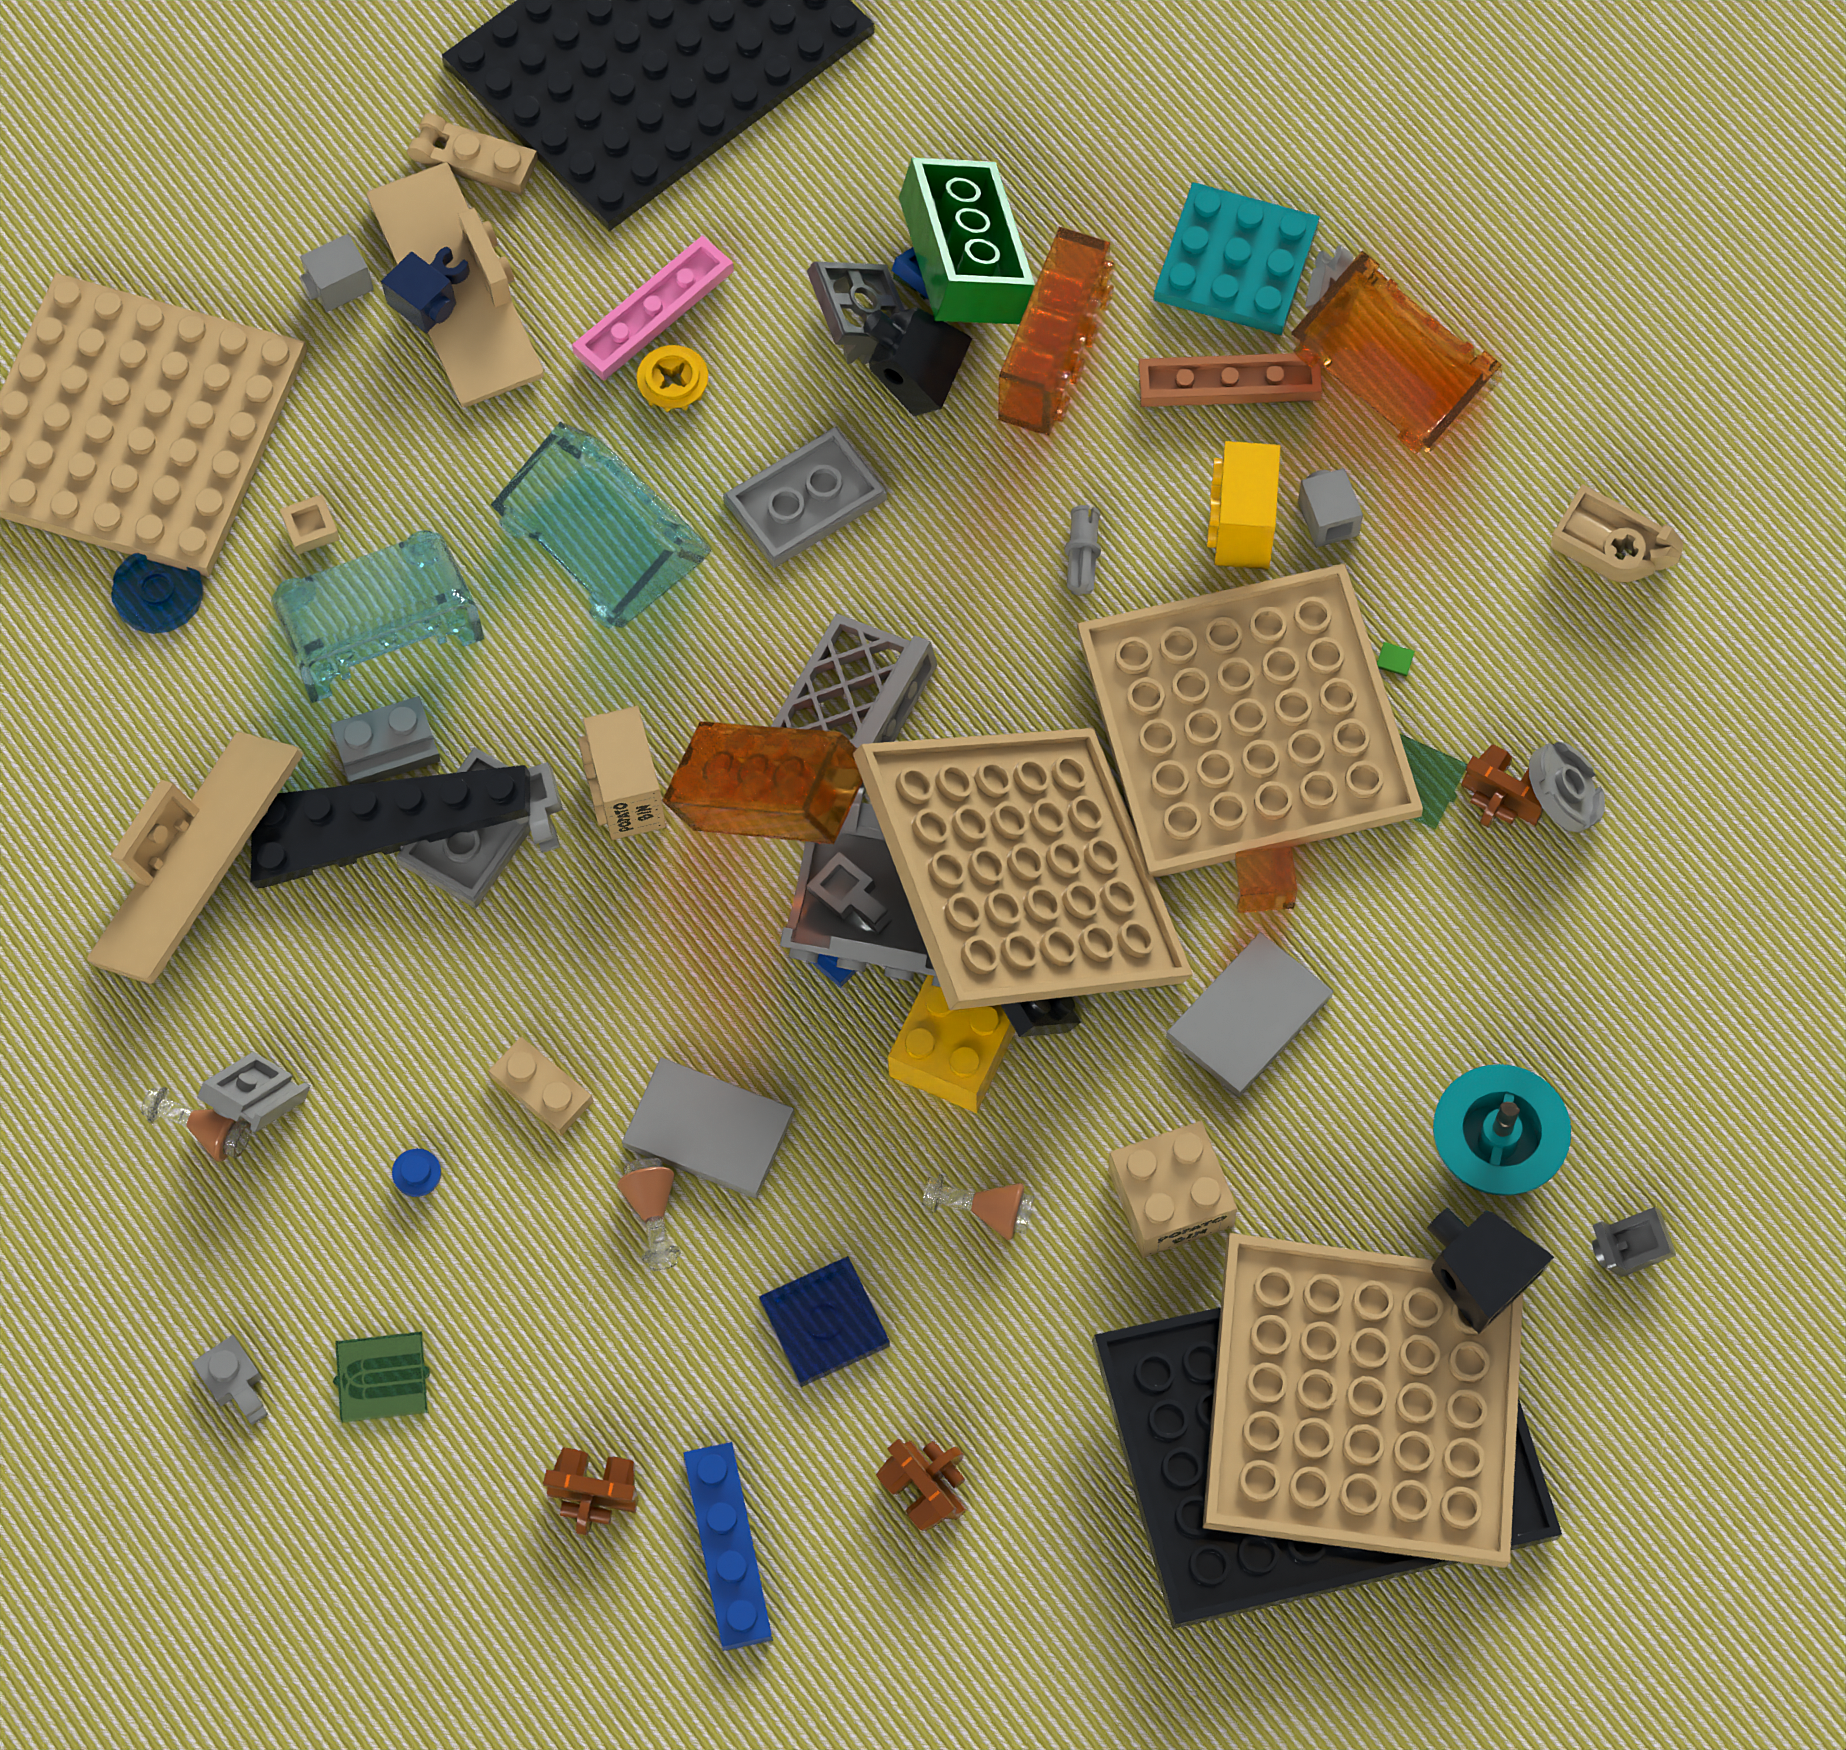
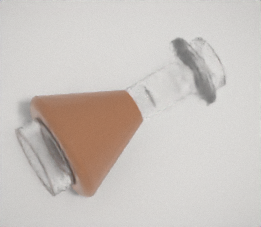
[141,1087,252,1162]
[617,1158,681,1271]
[922,1174,1035,1240]

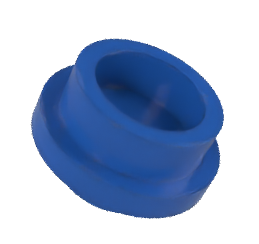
[392,1148,441,1197]

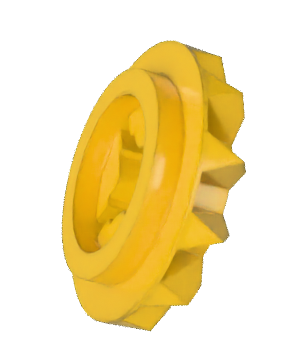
[636,345,709,413]

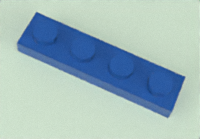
[683,1442,773,1651]

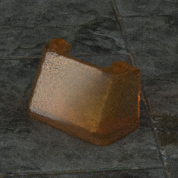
[1291,250,1502,454]

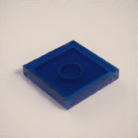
[759,1256,890,1388]

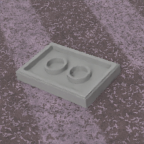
[723,426,887,568]
[396,747,531,908]
[1166,932,1333,1098]
[622,1057,795,1199]

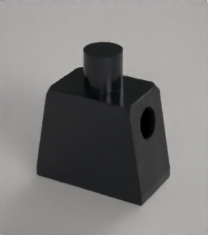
[863,308,973,416]
[1427,1207,1554,1334]

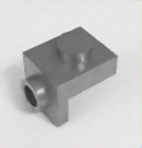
[1592,1207,1676,1277]

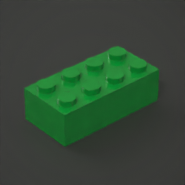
[899,157,1035,325]

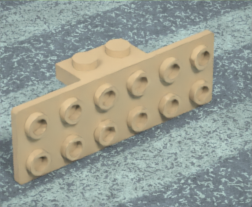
[366,163,544,408]
[87,732,303,984]

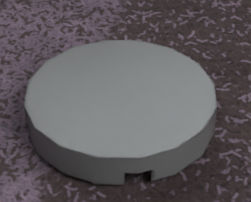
[1529,741,1605,833]

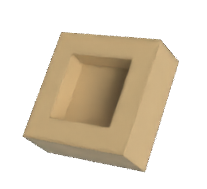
[279,494,340,555]

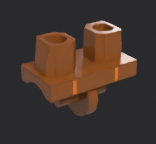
[1461,744,1544,828]
[876,1439,968,1531]
[543,1447,639,1536]

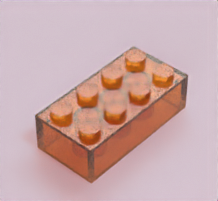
[998,226,1115,436]
[662,721,863,844]

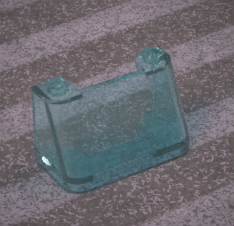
[491,422,712,629]
[271,530,485,704]

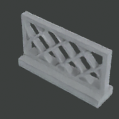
[750,613,938,812]

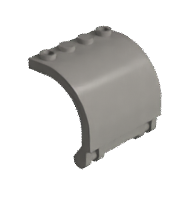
[780,779,941,987]

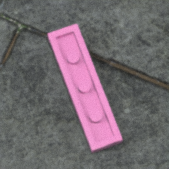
[572,235,734,381]

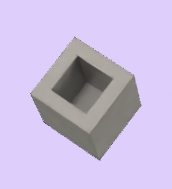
[299,233,374,313]
[1298,468,1363,548]

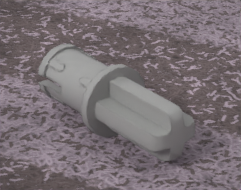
[1064,505,1101,596]

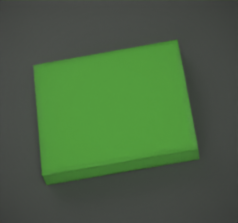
[1377,642,1415,677]

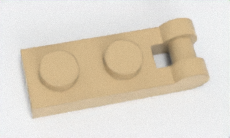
[407,113,538,195]

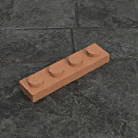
[1138,352,1322,407]

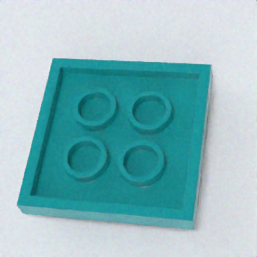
[1154,182,1320,336]

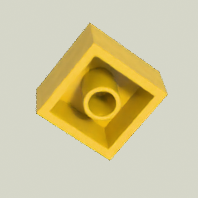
[1207,441,1281,569]
[888,975,1016,1113]

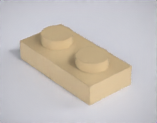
[488,1037,594,1136]

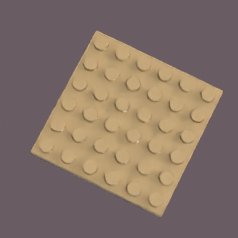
[0,273,307,577]
[1077,563,1423,878]
[853,728,1193,1010]
[1203,1233,1523,1568]

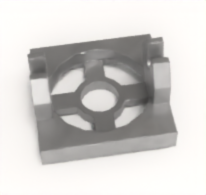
[806,261,905,364]

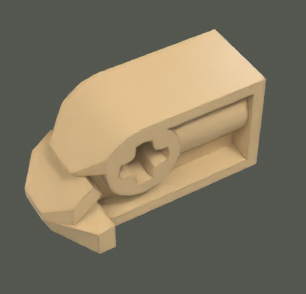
[1551,484,1683,583]

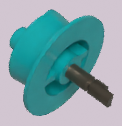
[1433,1064,1571,1196]

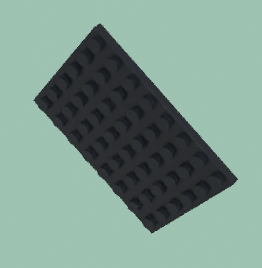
[441,0,874,232]
[1092,1260,1562,1629]

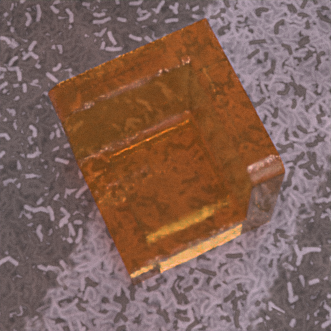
[1235,846,1298,913]

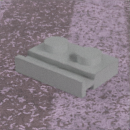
[330,696,441,785]
[197,1052,311,1133]

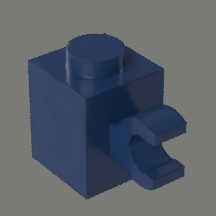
[381,247,470,334]

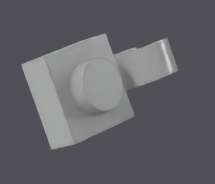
[1305,245,1355,329]
[516,762,563,853]
[806,852,892,934]
[191,1335,268,1425]

